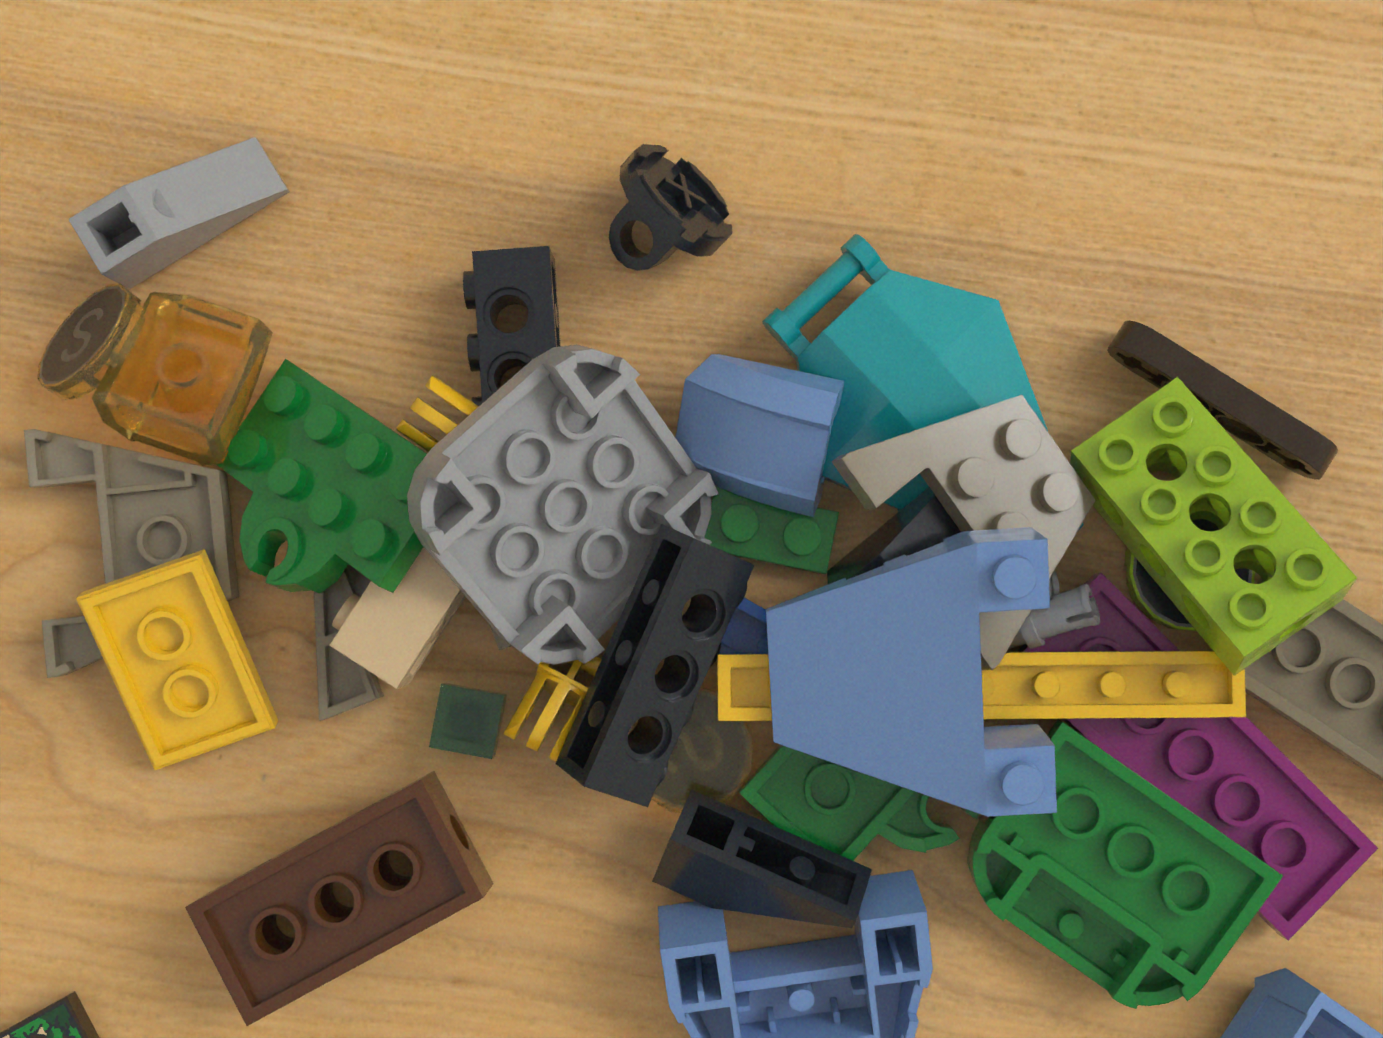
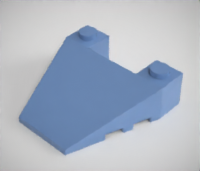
[766,527,1057,817]
[658,870,933,1038]

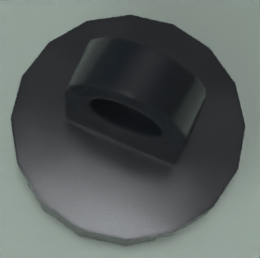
[609,144,732,271]

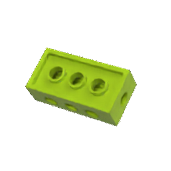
[1070,377,1357,676]

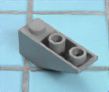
[68,137,290,289]

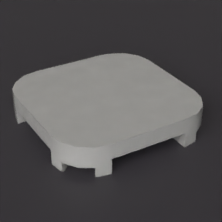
[407,345,718,665]

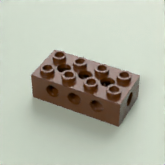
[185,771,494,1026]

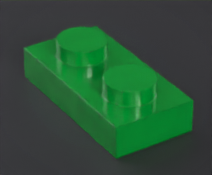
[704,486,839,575]

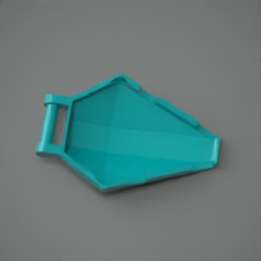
[762,234,1084,530]

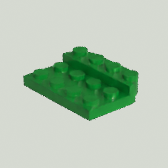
[967,719,1283,1009]

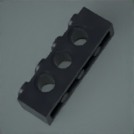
[463,246,561,406]
[555,524,755,807]

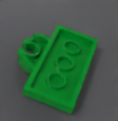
[215,359,427,594]
[739,745,979,861]

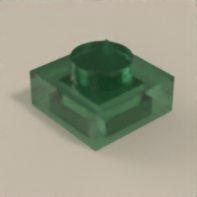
[429,683,507,759]

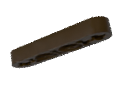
[1107,320,1338,480]

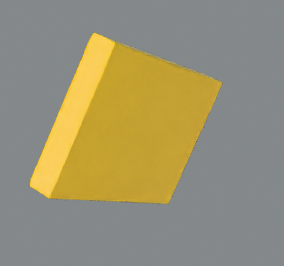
[76,549,279,770]

